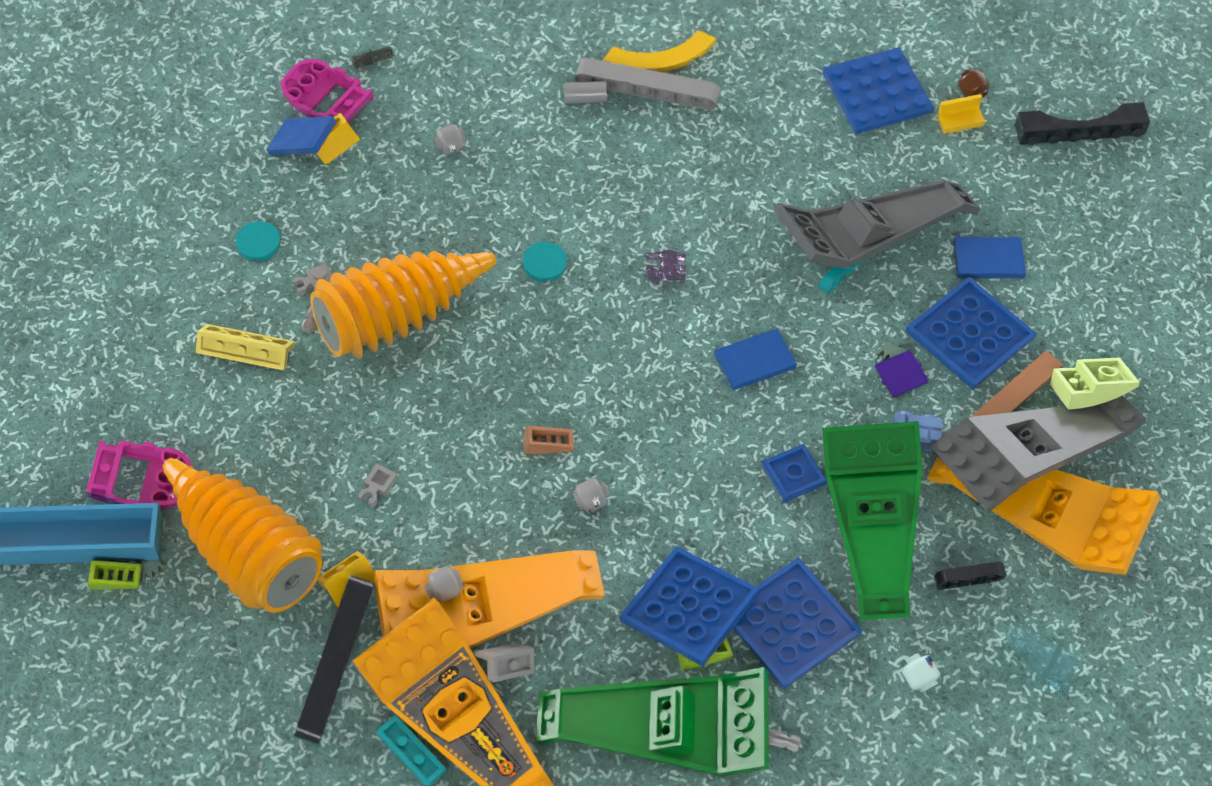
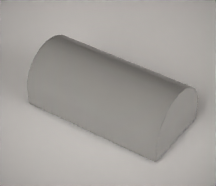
[564,81,607,104]

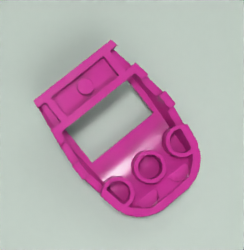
[281,59,373,123]
[86,441,192,510]

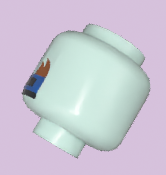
[902,653,940,693]

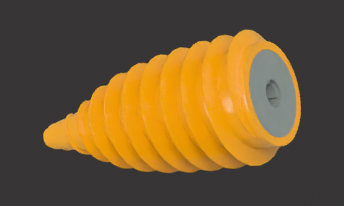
[310,251,496,359]
[162,458,322,613]

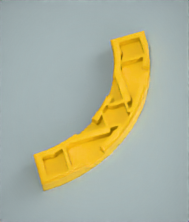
[603,30,716,72]

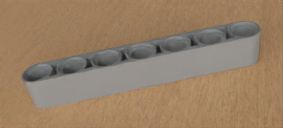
[575,58,721,111]

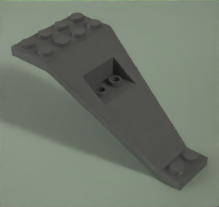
[774,180,981,268]
[930,396,1146,513]

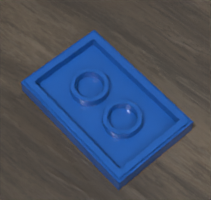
[266,116,337,155]
[953,237,1026,278]
[714,328,797,391]

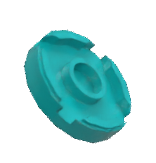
[236,221,281,261]
[523,242,567,282]

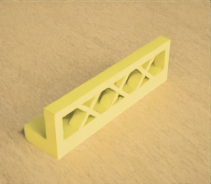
[196,324,295,370]

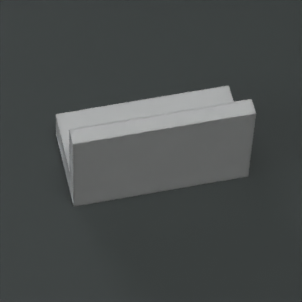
[475,643,535,682]

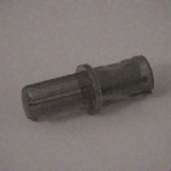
[351,46,394,69]

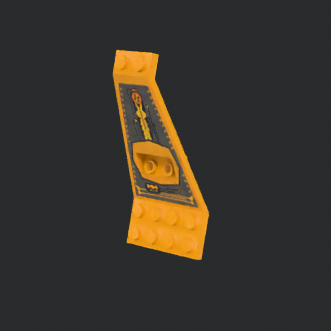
[352,599,554,786]

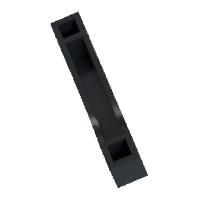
[1015,102,1150,145]

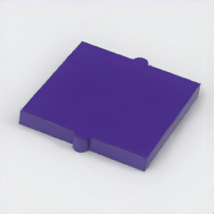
[874,350,929,398]

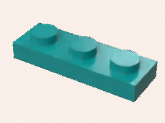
[376,715,447,786]

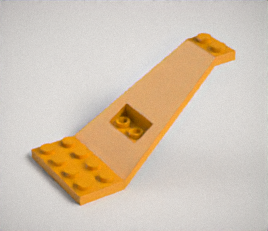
[927,457,1161,575]
[373,550,605,648]

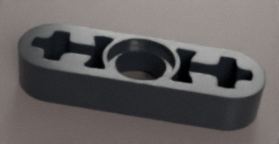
[934,562,1007,590]

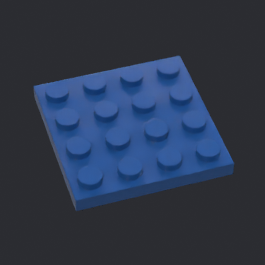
[822,47,934,134]
[906,277,1037,390]
[619,546,759,666]
[733,557,863,690]

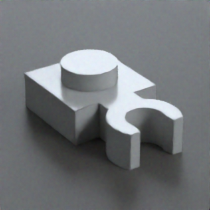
[292,263,332,295]
[358,464,398,508]

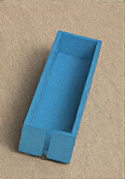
[0,503,164,565]

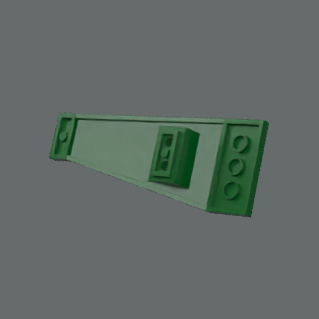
[822,421,922,620]
[536,667,769,777]

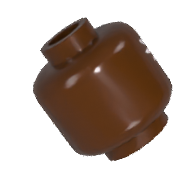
[958,69,990,98]

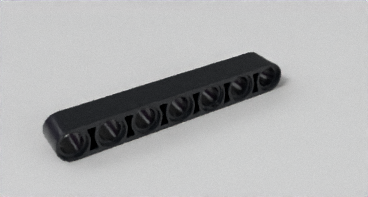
[294,575,374,744]

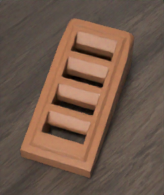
[523,426,574,454]

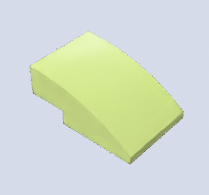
[1050,358,1140,410]

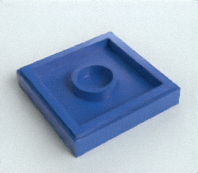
[762,444,827,503]

